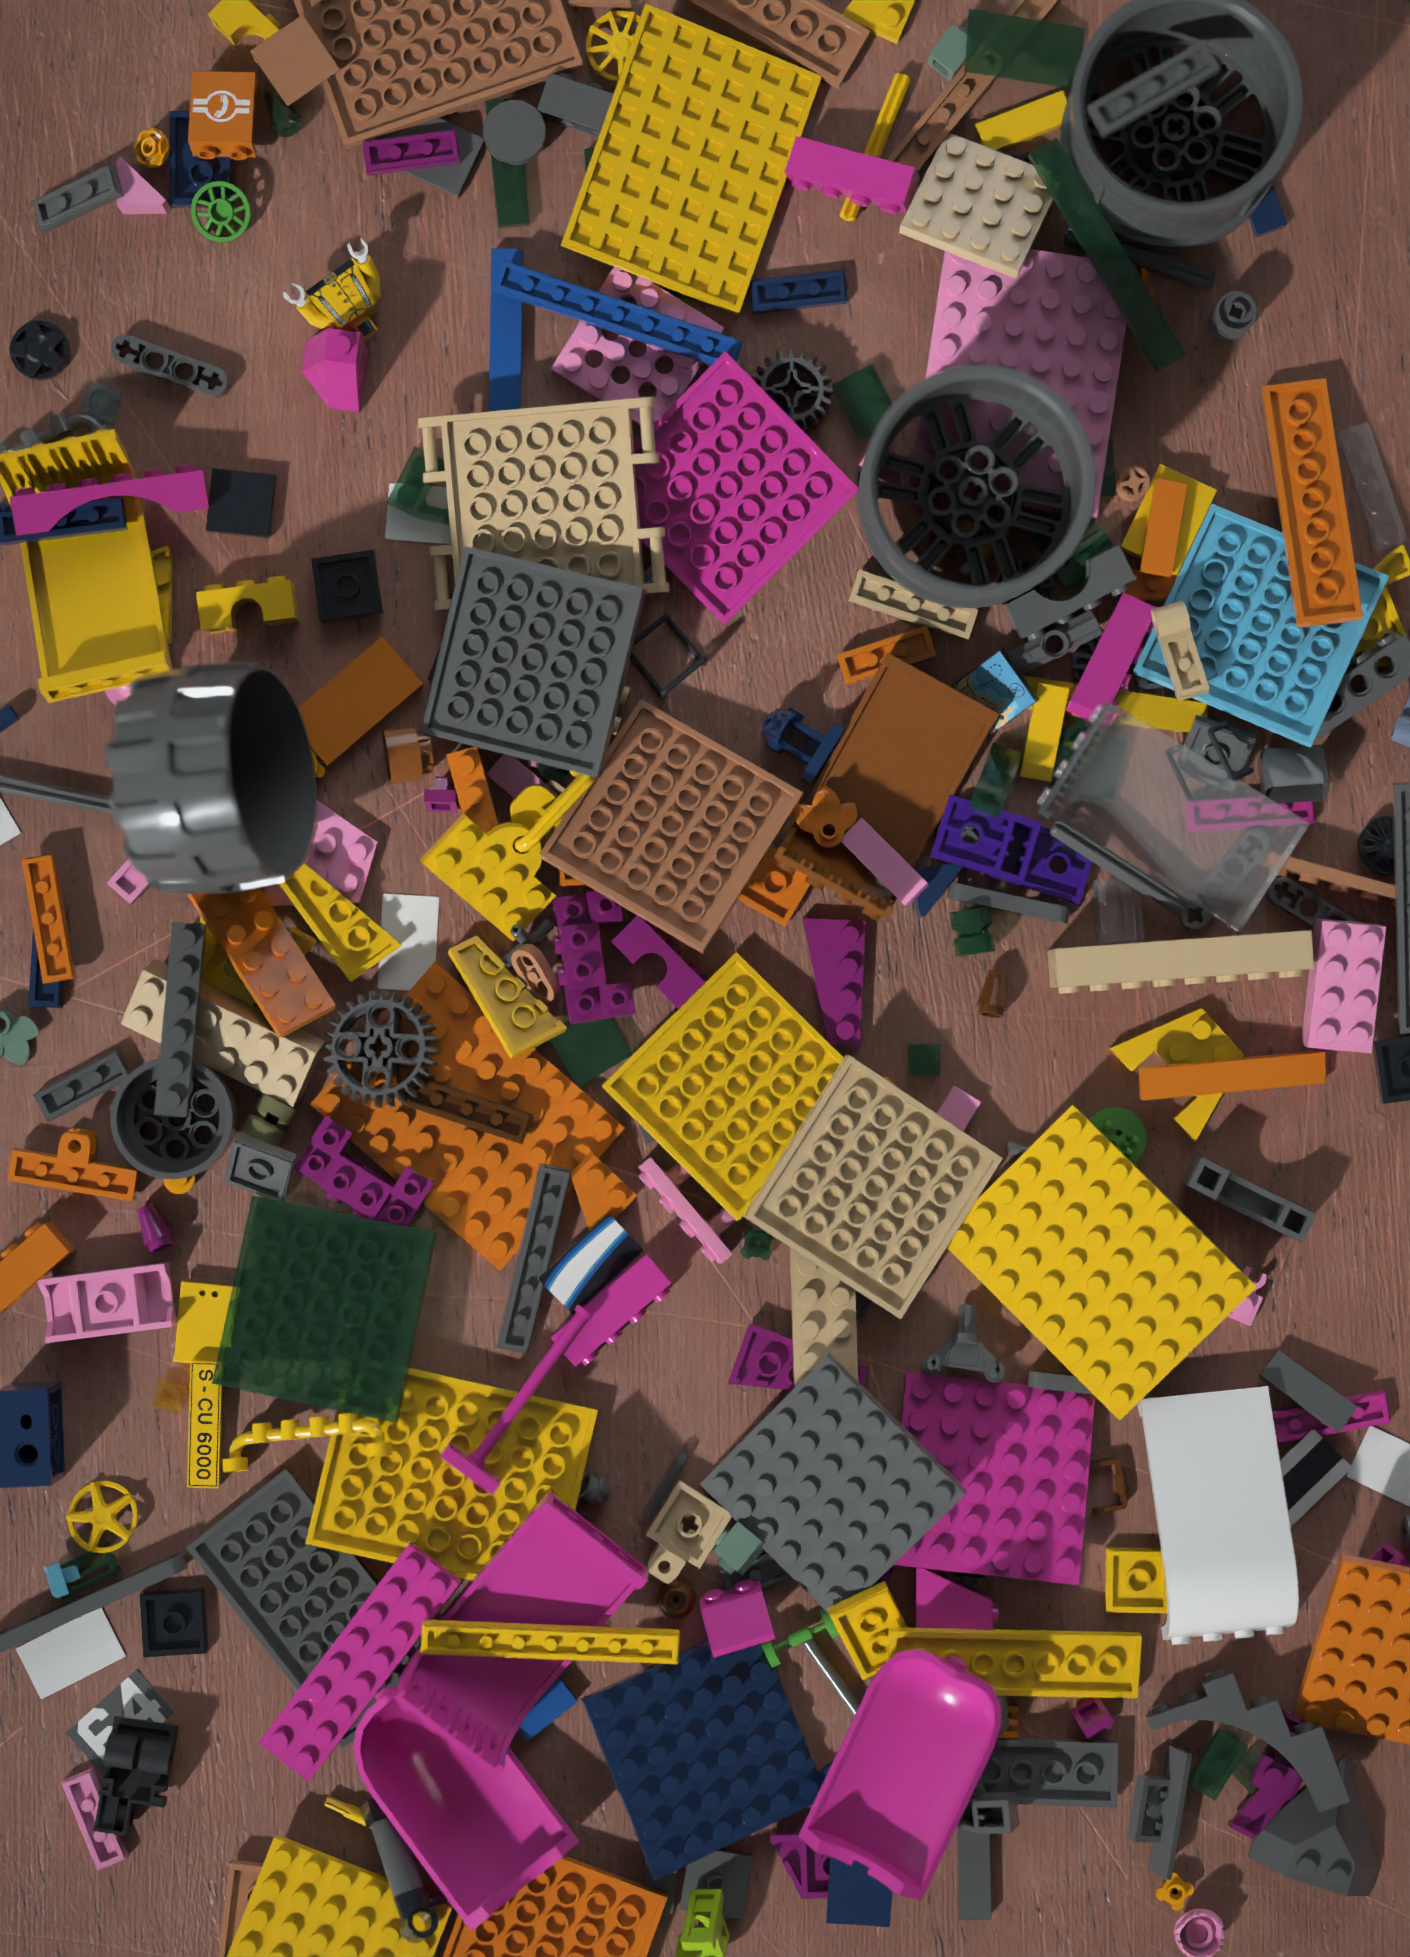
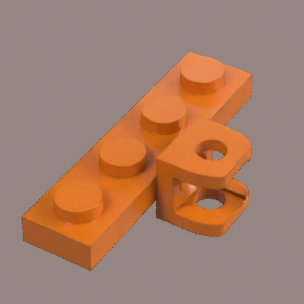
[8,1127,140,1202]

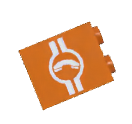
[188,71,260,160]

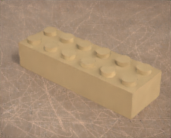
[121,959,326,1107]

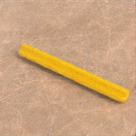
[840,72,911,222]

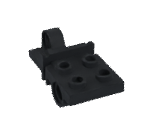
[94,1716,179,1836]

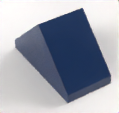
[914,863,963,918]

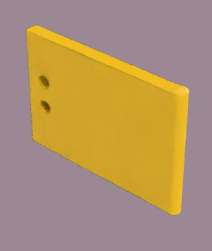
[173,1280,239,1368]

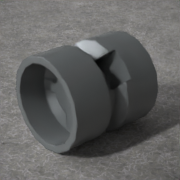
[1208,291,1257,342]

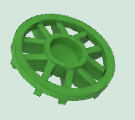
[191,181,251,242]

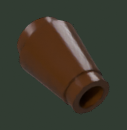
[976,970,1008,1018]

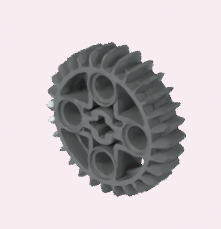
[323,990,442,1108]

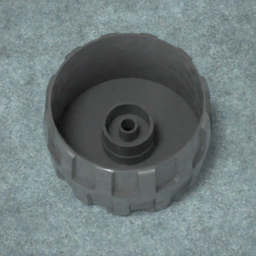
[106,662,316,895]

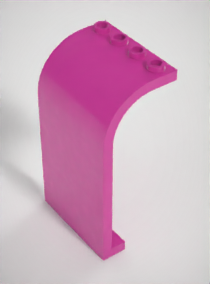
[394,1491,648,1777]

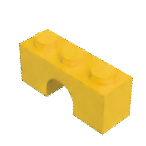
[208,0,282,74]
[196,576,300,634]

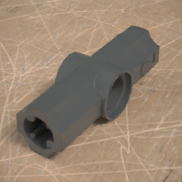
[1005,610,1103,677]

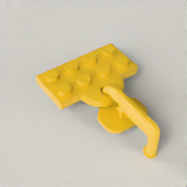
[420,771,596,942]

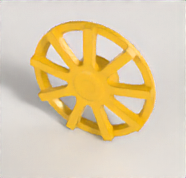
[586,11,640,81]

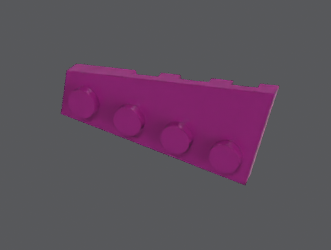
[802,918,866,1047]

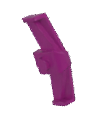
[1227,1709,1306,1839]

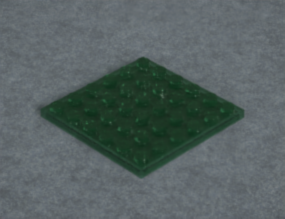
[212,1196,437,1422]

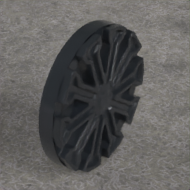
[1357,816,1395,876]

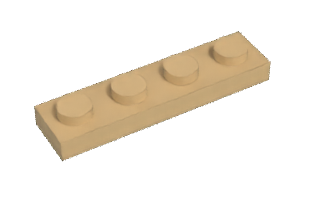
[848,569,979,641]

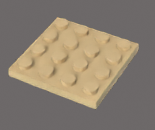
[899,133,1063,279]

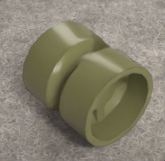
[241,1092,298,1147]

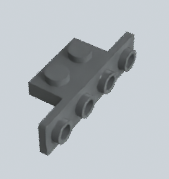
[1127,1746,1192,1880]

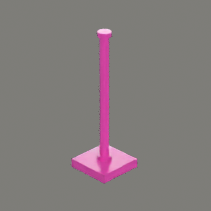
[440,1305,593,1495]

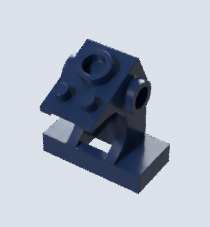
[760,707,845,785]

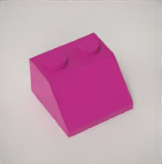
[699,1579,775,1657]

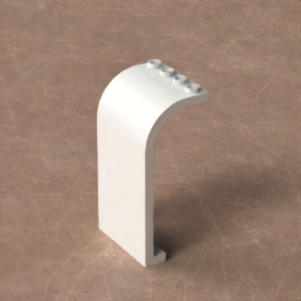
[1138,1386,1298,1645]

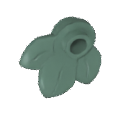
[0,1008,40,1065]

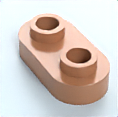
[511,944,560,1004]

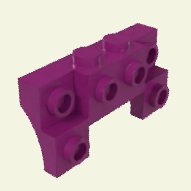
[553,891,635,1024]
[294,1115,435,1235]

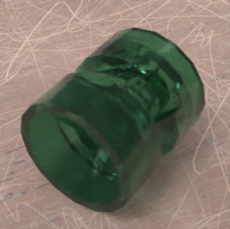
[949,907,996,957]

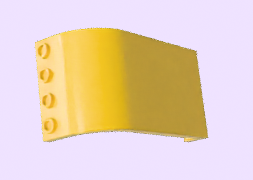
[0,429,172,703]

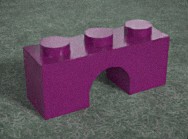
[611,915,705,1009]

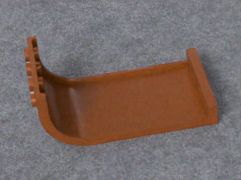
[774,652,999,921]

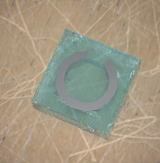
[80,381,123,424]

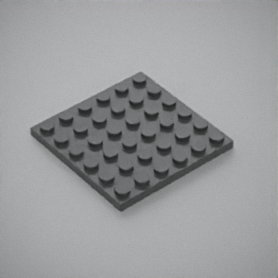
[420,546,646,778]
[700,1353,967,1614]

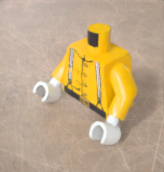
[283,238,381,341]

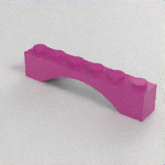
[10,464,209,536]

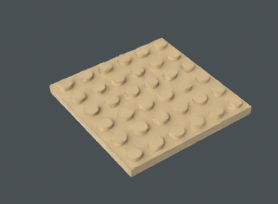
[743,1055,1003,1319]

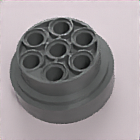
[110,1059,237,1179]

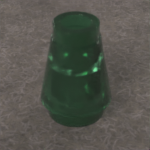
[264,87,302,137]

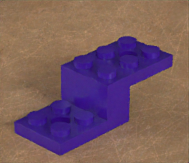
[930,795,1092,905]

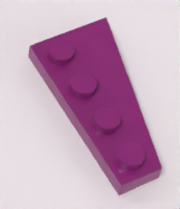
[727,1323,869,1390]

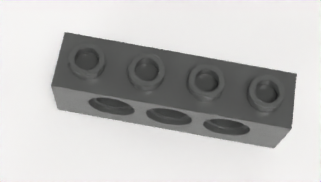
[1316,631,1410,739]

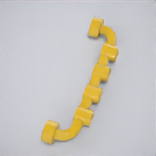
[222,1413,393,1472]

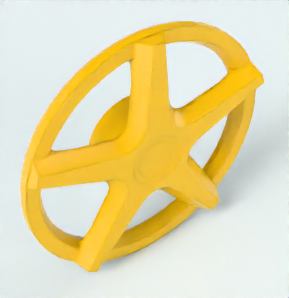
[66,1481,138,1553]

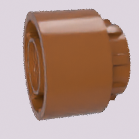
[382,726,434,785]

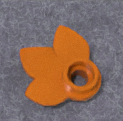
[794,786,857,848]

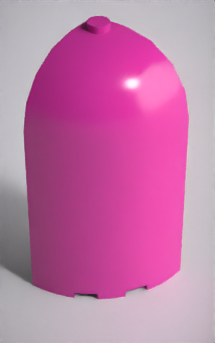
[798,1649,1001,1901]
[353,1684,579,1931]

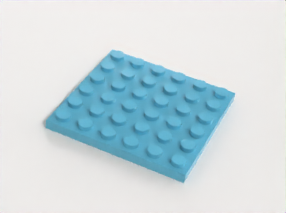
[1133,504,1389,748]

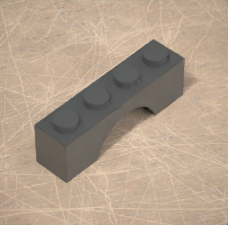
[1001,545,1136,641]
[1181,1155,1316,1243]

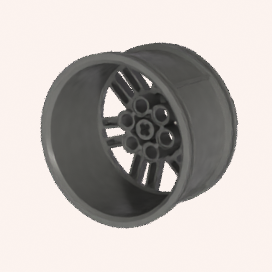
[1059,0,1303,252]
[858,365,1096,609]

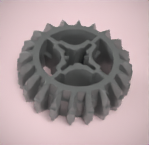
[751,348,834,433]

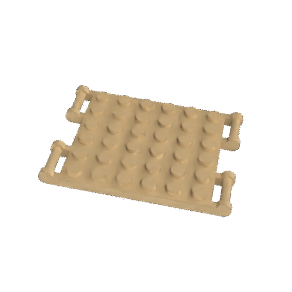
[418,397,670,610]

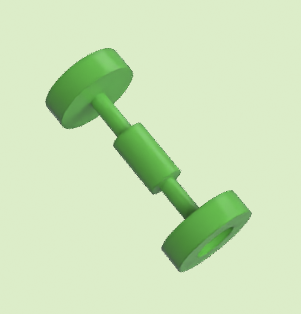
[761,1608,840,1668]

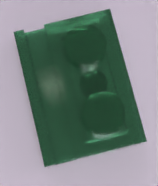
[831,364,893,443]

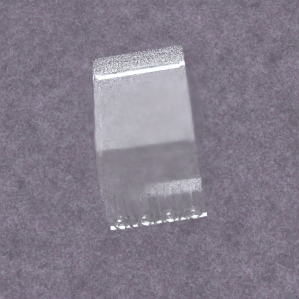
[1037,701,1310,933]

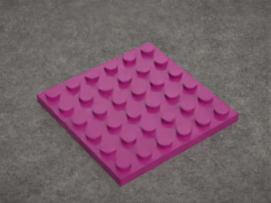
[633,351,859,625]
[894,1372,1095,1585]

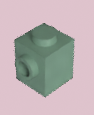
[927,24,978,82]
[714,1522,764,1576]

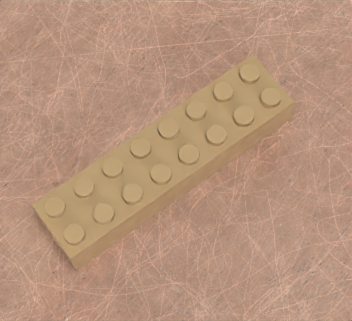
[1047,930,1314,994]

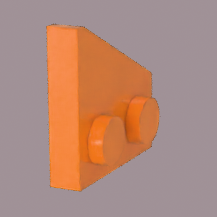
[570,1151,638,1230]

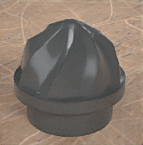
[578,1474,610,1506]

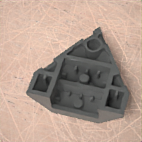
[1248,1754,1379,1896]

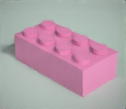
[1301,918,1386,1054]

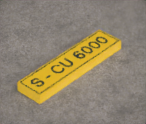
[187,1359,224,1488]

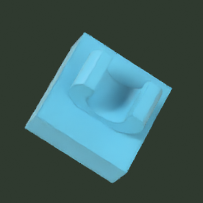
[43,1561,80,1598]

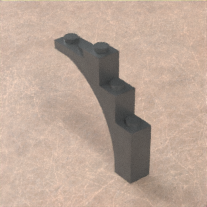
[1145,1668,1350,1812]

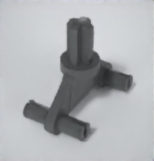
[921,1304,1005,1383]

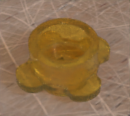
[153,1378,188,1414]

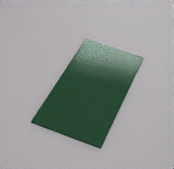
[964,9,1084,89]

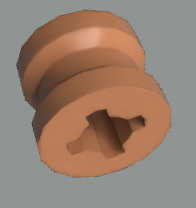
[1115,466,1150,502]

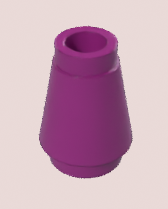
[137,1203,174,1253]

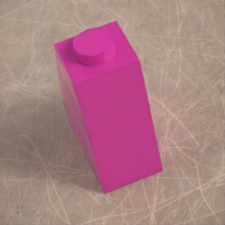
[914,1567,998,1631]

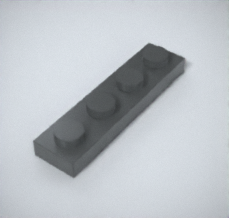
[1087,40,1220,138]

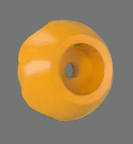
[133,128,170,169]

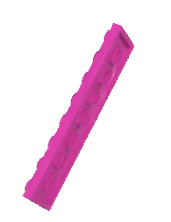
[258,1542,461,1782]

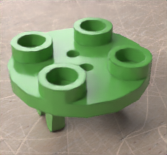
[1090,1107,1147,1164]

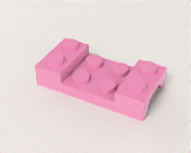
[38,1262,177,1343]

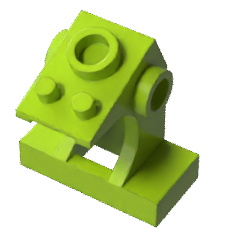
[675,1889,730,1957]

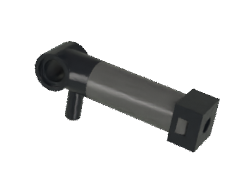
[360,1798,449,1943]

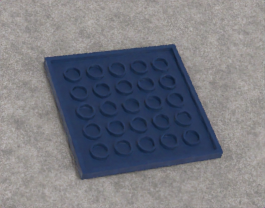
[581,1639,822,1880]

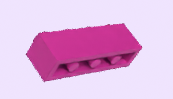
[784,136,920,215]
[1066,592,1156,726]
[550,1252,672,1367]

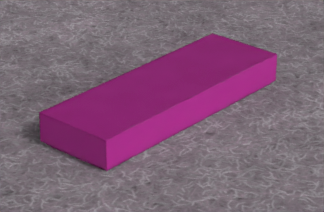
[362,129,461,176]

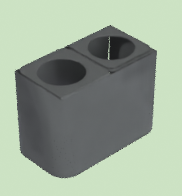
[1257,745,1330,804]

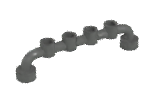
[0,413,111,453]

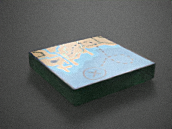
[952,648,1040,737]

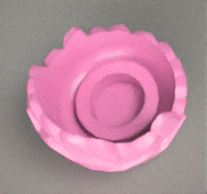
[1174,1909,1225,1957]

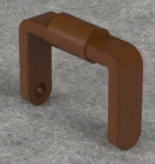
[1089,1458,1129,1514]

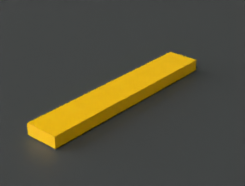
[1020,675,1209,733]

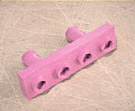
[638,1157,736,1263]

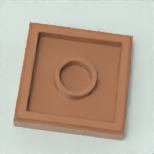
[250,14,340,107]

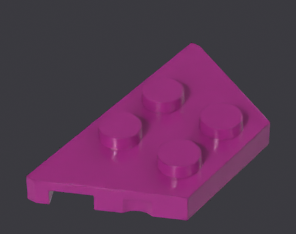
[770,1831,830,1899]

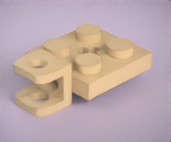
[646,1479,732,1584]

